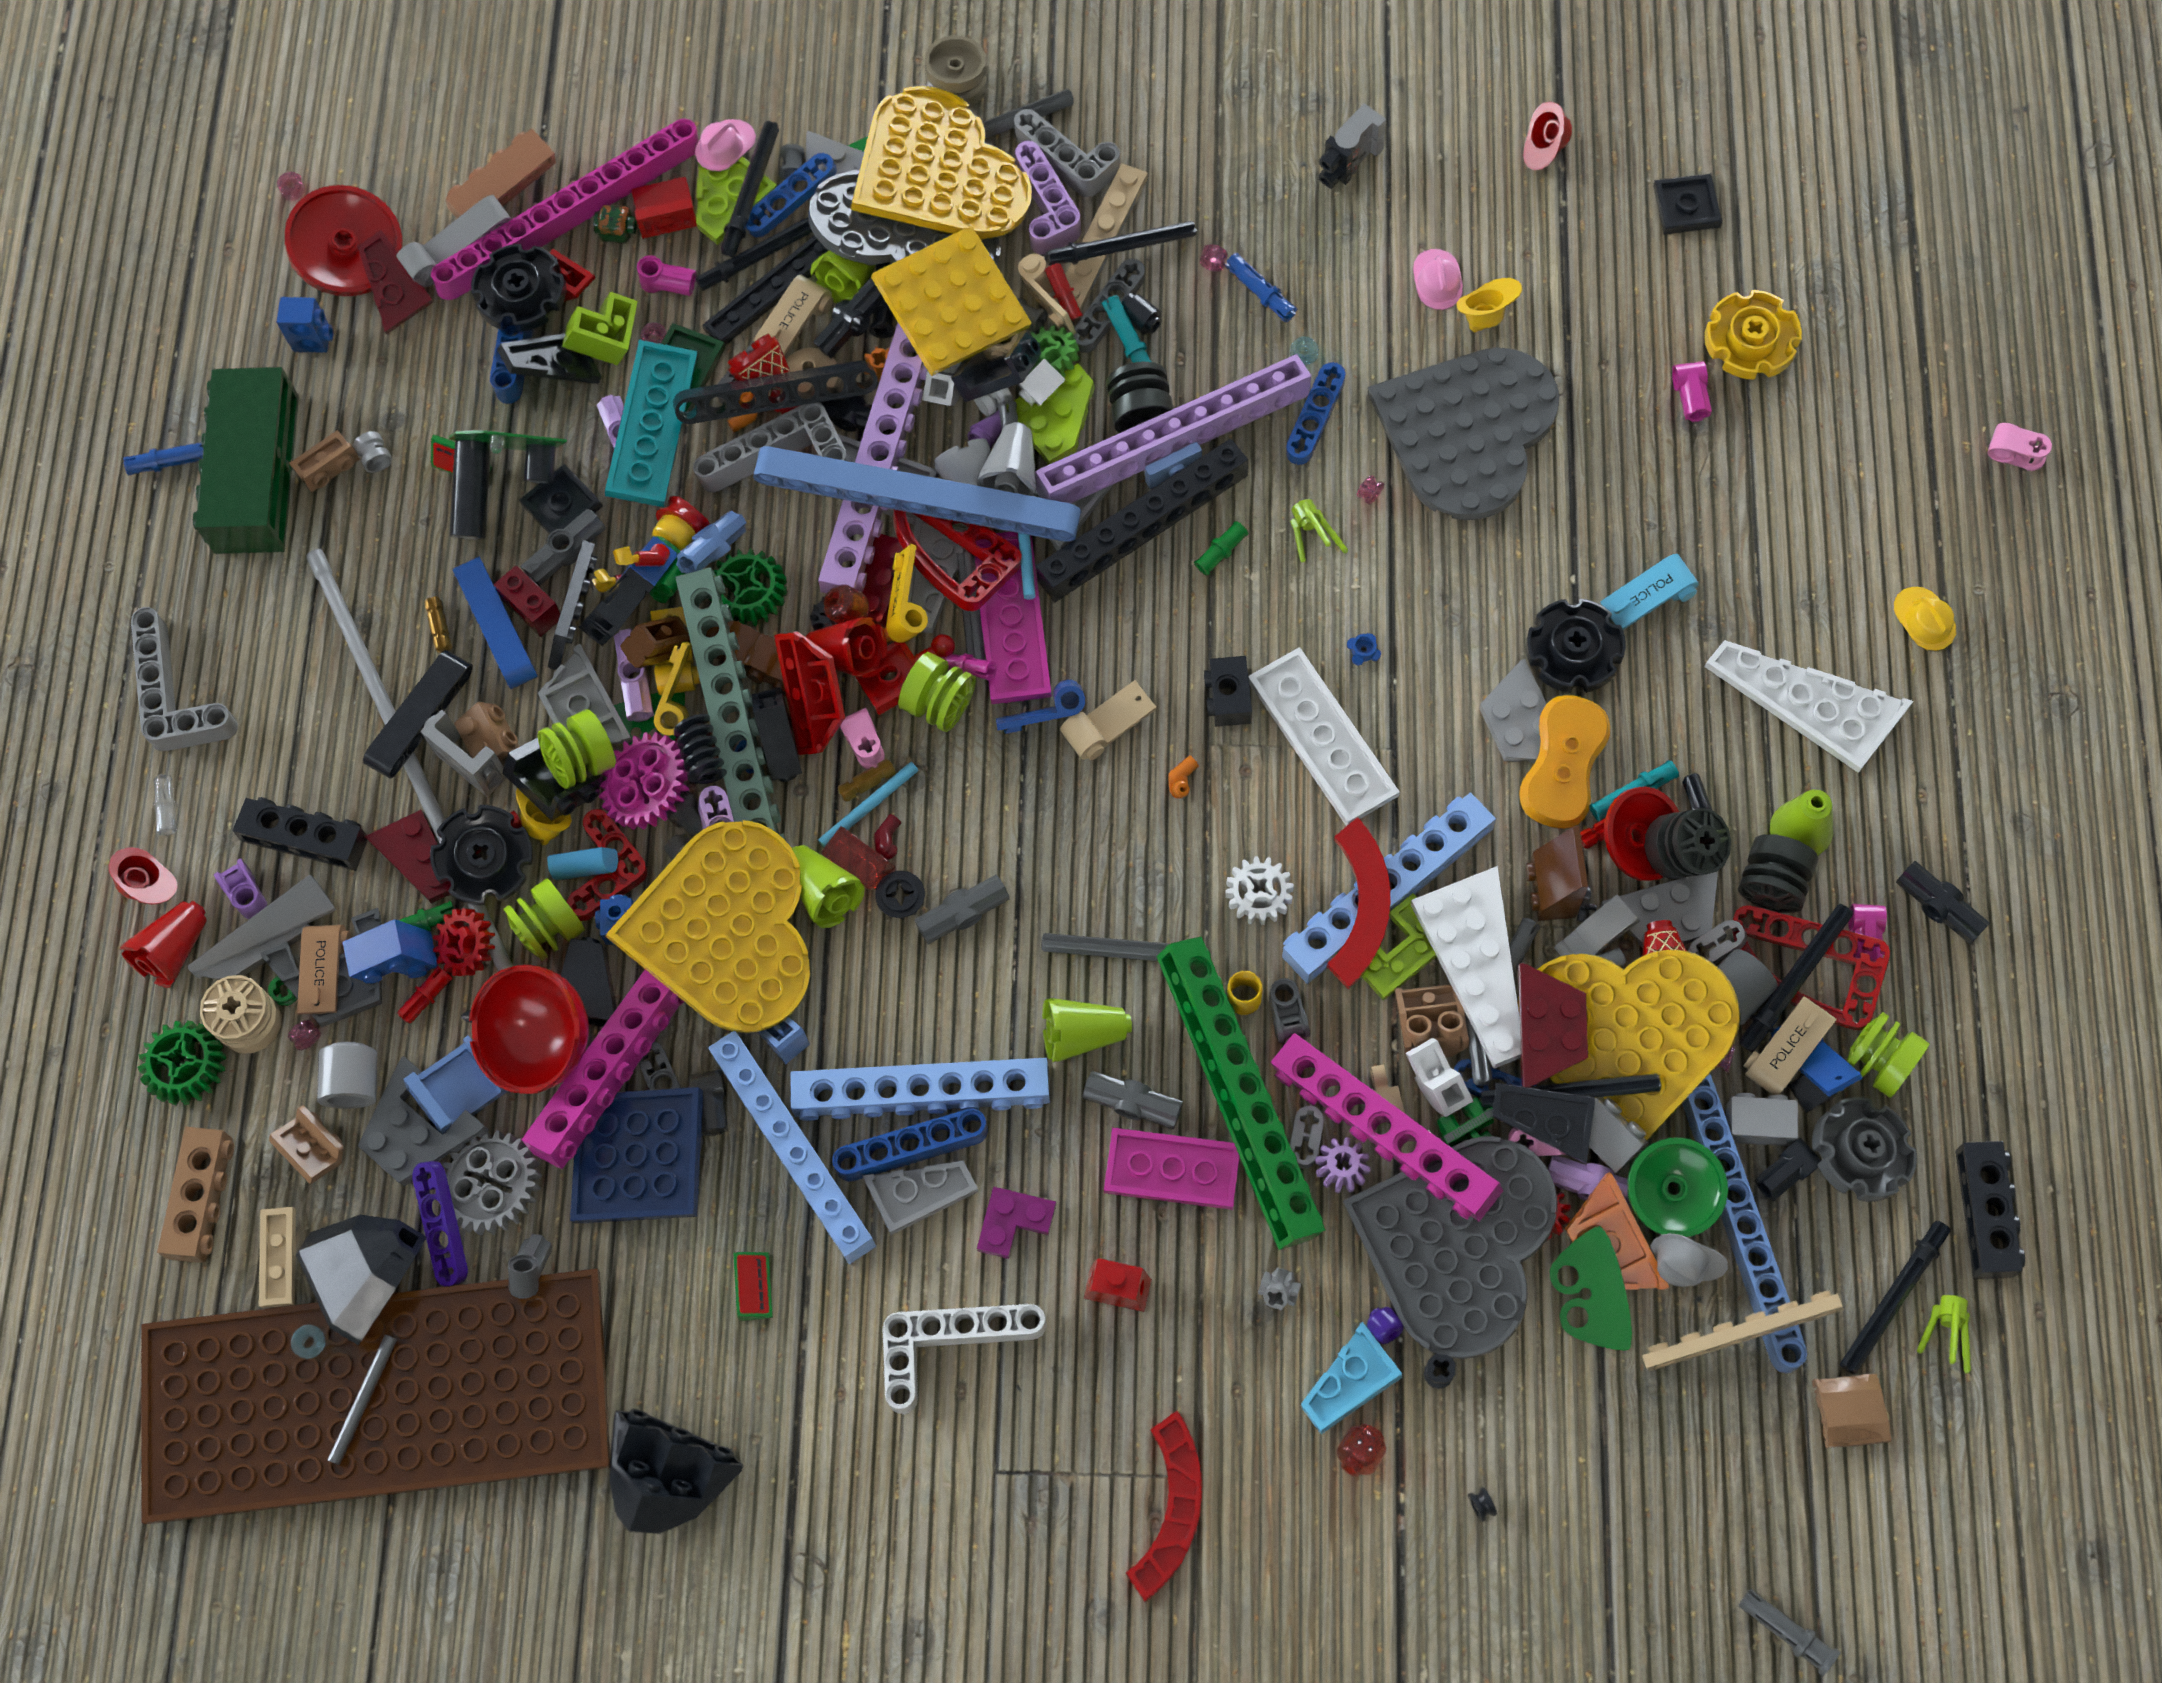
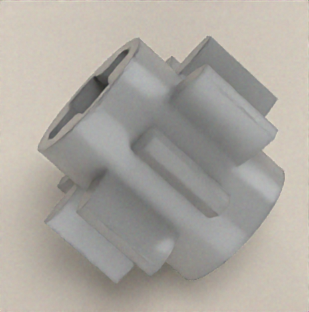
[1258,1267,1301,1310]

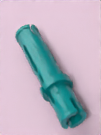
[1102,295,1151,363]
[1589,760,1679,821]

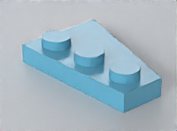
[1301,1322,1402,1434]

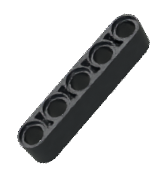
[363,650,473,779]

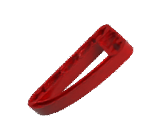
[893,509,1022,611]
[1732,905,1890,1031]

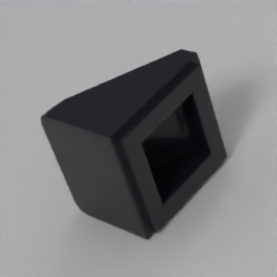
[1788,1075,1838,1113]

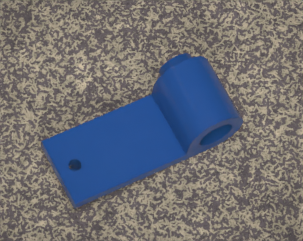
[995,680,1085,734]
[1769,1025,1862,1096]

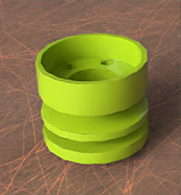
[898,652,976,732]
[537,709,616,789]
[503,878,586,961]
[1847,1011,1930,1098]

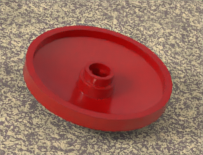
[284,185,402,297]

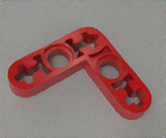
[567,809,648,921]

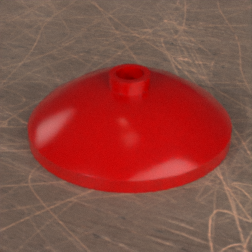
[1604,787,1680,881]

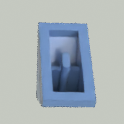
[758,1017,810,1065]

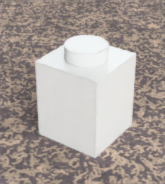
[1018,358,1065,406]

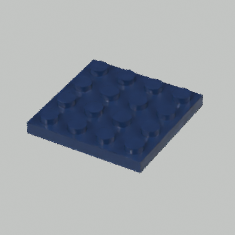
[570,1087,703,1224]

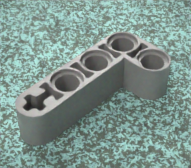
[1014,109,1120,197]
[396,195,511,287]

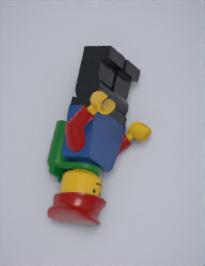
[578,496,710,646]

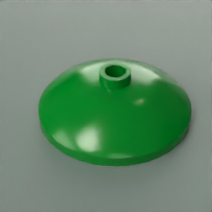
[1627,1138,1728,1237]

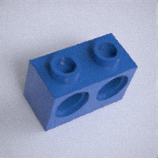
[276,297,333,353]

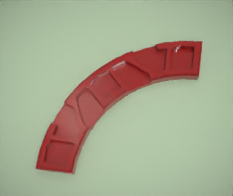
[1327,817,1391,990]
[1125,1410,1202,1602]

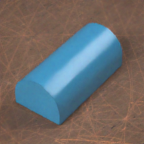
[547,847,618,881]

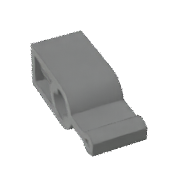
[1554,894,1640,956]

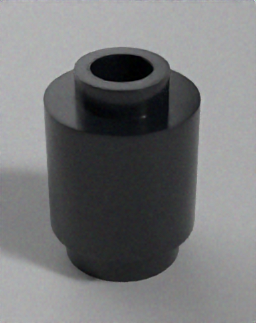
[1121,293,1162,335]

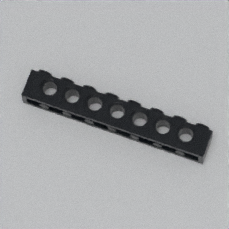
[1036,438,1249,603]

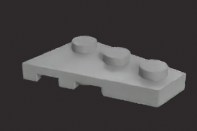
[862,1161,979,1235]

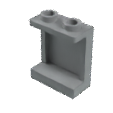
[420,710,506,797]

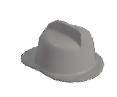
[1650,1233,1728,1287]

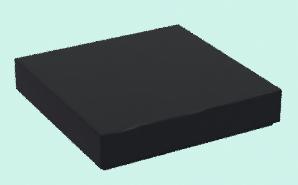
[1653,173,1722,235]
[519,464,603,535]

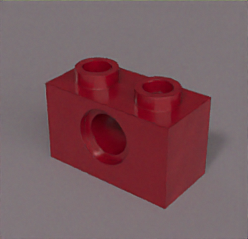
[494,565,561,637]

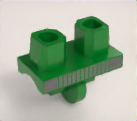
[1436,1097,1494,1148]

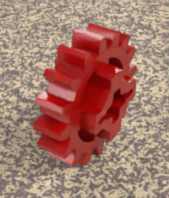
[433,908,495,977]

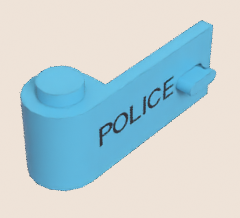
[1600,554,1699,630]

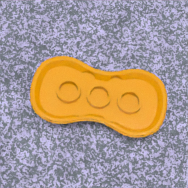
[1519,695,1611,829]

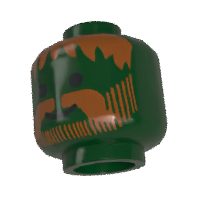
[593,205,637,243]

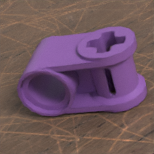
[214,858,267,919]

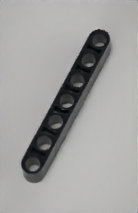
[673,361,878,424]

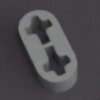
[1689,920,1747,965]
[1290,1106,1324,1168]

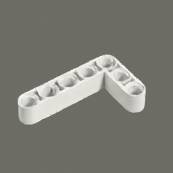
[883,1304,1047,1414]

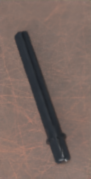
[720,121,779,257]
[696,217,812,291]
[1046,221,1196,266]
[1739,904,1853,1052]
[1481,1074,1661,1108]
[1840,1220,1951,1375]

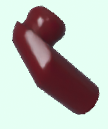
[873,814,901,860]

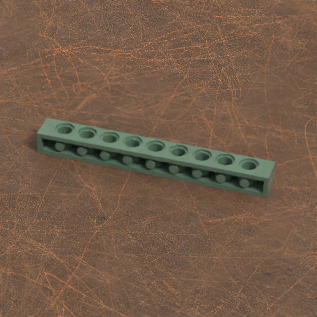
[675,567,787,842]

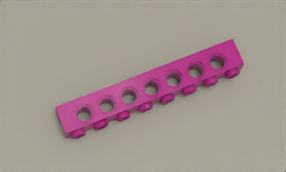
[521,970,684,1169]
[1270,1033,1503,1222]

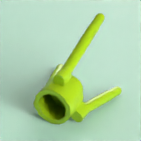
[1290,499,1348,562]
[1917,1295,1971,1374]

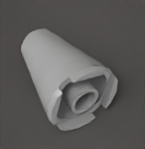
[977,422,1036,496]
[934,438,991,486]

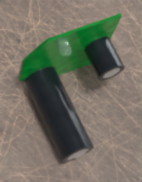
[449,430,567,540]

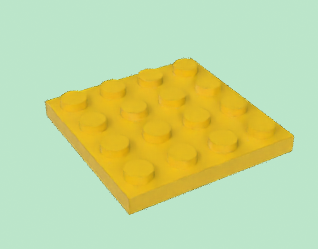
[871,225,1032,377]

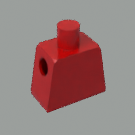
[1084,1258,1152,1312]

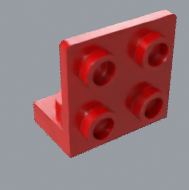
[631,177,697,239]

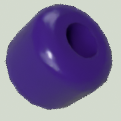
[1366,1307,1404,1345]

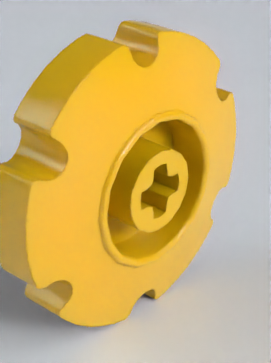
[1704,290,1802,380]

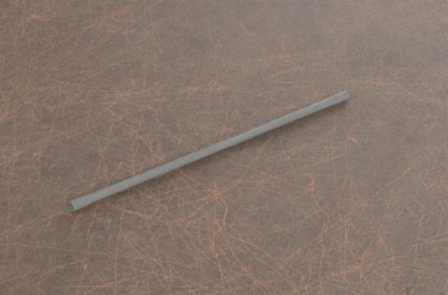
[306,549,513,971]

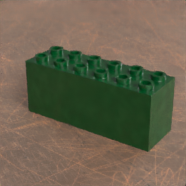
[193,367,299,554]

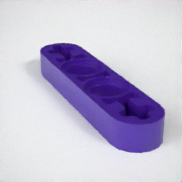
[412,1161,468,1287]

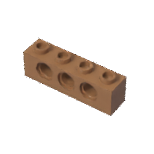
[157,1126,234,1263]

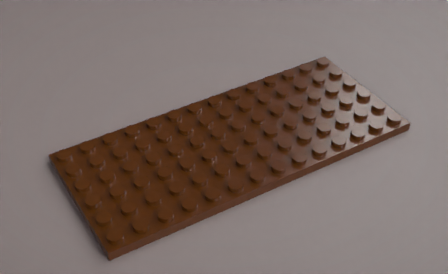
[141,1268,611,1525]

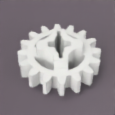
[1225,856,1294,925]

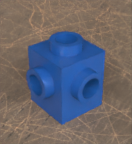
[595,895,634,945]

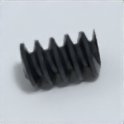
[673,714,727,784]

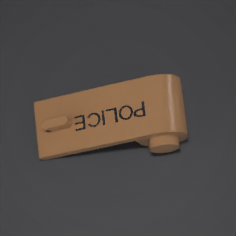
[297,925,352,1015]

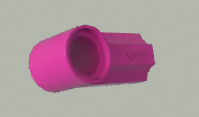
[637,255,696,296]
[1672,361,1712,422]
[1848,904,1887,962]

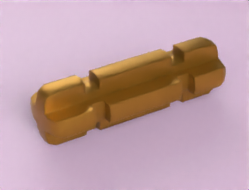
[424,596,452,653]
[838,759,896,802]

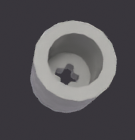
[317,1042,377,1109]

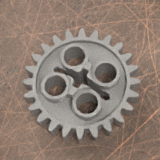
[439,1130,542,1235]

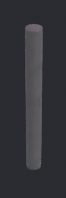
[327,1335,397,1465]

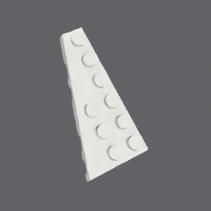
[1705,640,1913,773]
[1411,866,1521,1069]

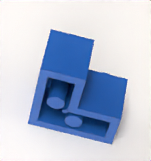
[343,919,438,984]

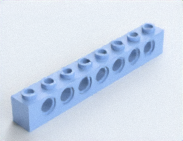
[1282,792,1496,984]
[708,1031,876,1264]
[790,1058,1050,1121]

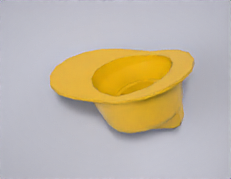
[1457,278,1522,332]
[1894,587,1956,651]
[515,788,572,846]

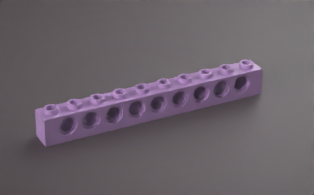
[818,323,928,600]
[1036,354,1312,504]

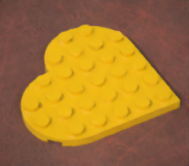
[851,86,1032,240]
[606,820,810,1033]
[1517,950,1740,1141]

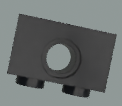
[1204,656,1252,727]

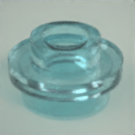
[1290,336,1319,365]
[291,1325,325,1359]

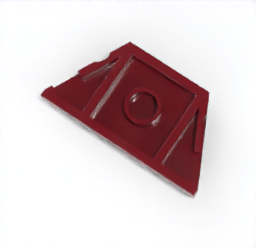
[1518,963,1588,1088]

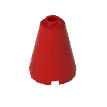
[805,617,887,678]
[120,901,207,988]

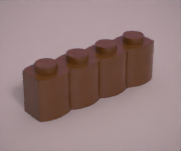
[706,620,786,697]

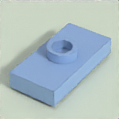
[1145,442,1202,489]

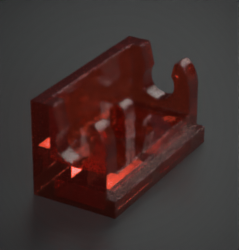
[821,826,895,890]

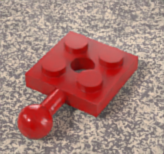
[854,634,955,715]

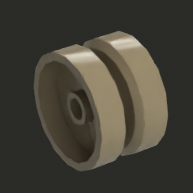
[924,35,987,108]

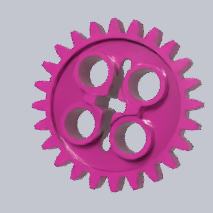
[599,732,689,830]

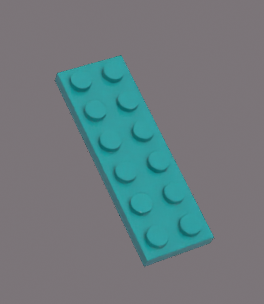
[605,340,697,508]

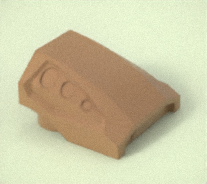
[1394,984,1469,1057]
[1812,1374,1891,1448]

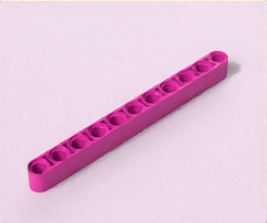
[431,119,699,300]

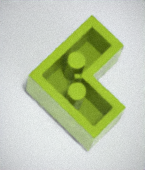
[562,291,638,366]

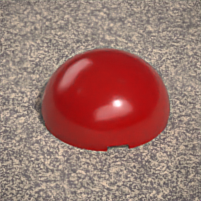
[469,965,589,1094]

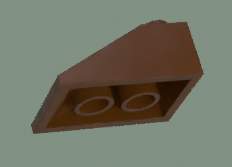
[1526,826,1588,921]

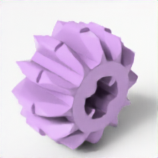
[1315,1137,1370,1193]

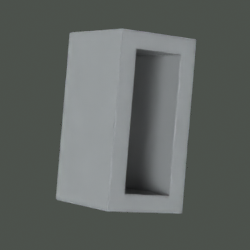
[1726,1093,1798,1146]
[1589,1097,1649,1173]

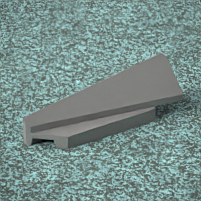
[187,875,336,980]

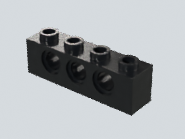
[232,797,368,871]
[1955,1141,2025,1279]

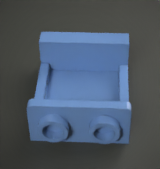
[403,1035,507,1135]

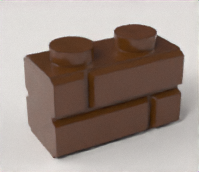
[620,615,691,669]

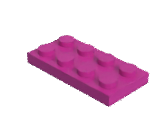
[1104,1127,1240,1210]

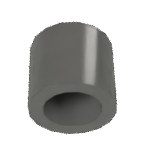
[1718,949,1778,1025]

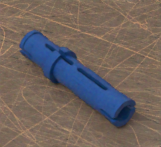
[1225,253,1297,323]
[123,442,203,476]

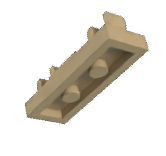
[259,1207,296,1308]

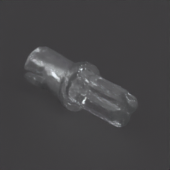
[152,774,178,836]

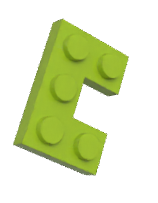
[1362,893,1437,1001]

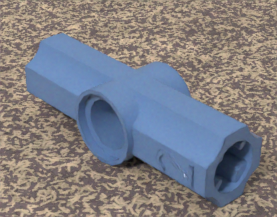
[676,510,747,574]

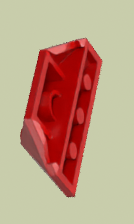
[774,631,845,755]

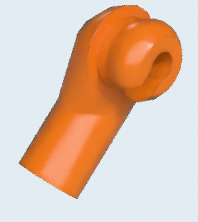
[727,392,758,433]
[1168,755,1199,799]

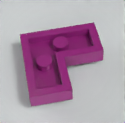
[977,1186,1057,1259]

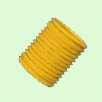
[1227,971,1262,1015]

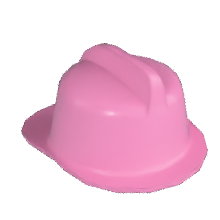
[695,119,756,171]
[1413,249,1463,310]

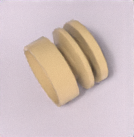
[200,975,282,1054]

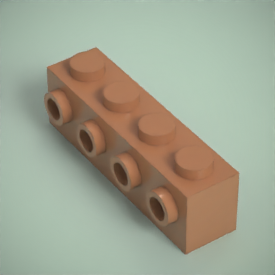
[445,128,556,218]

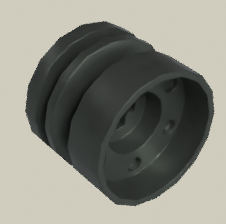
[1106,361,1174,433]
[1644,808,1731,879]
[1738,834,1819,913]

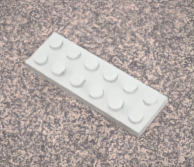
[1248,647,1400,826]

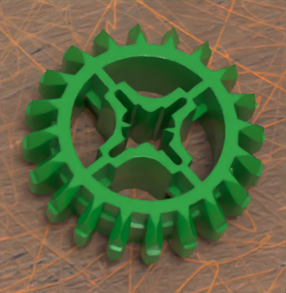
[708,548,788,627]
[137,1020,227,1106]

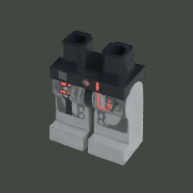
[1318,103,1386,189]

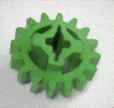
[1028,325,1080,377]

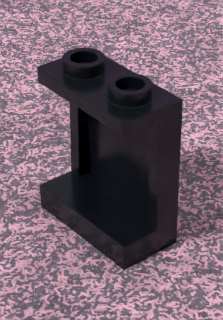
[951,329,1042,402]
[502,738,603,821]

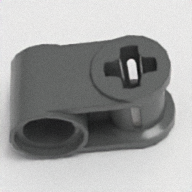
[1269,978,1310,1043]

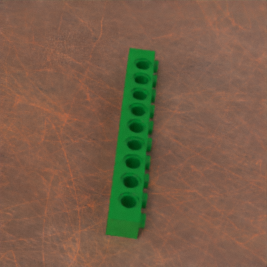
[1156,936,1325,1250]

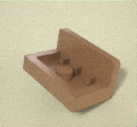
[289,430,360,493]
[454,702,519,761]
[269,1105,344,1185]

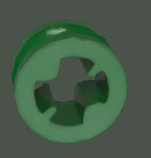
[268,976,297,1006]

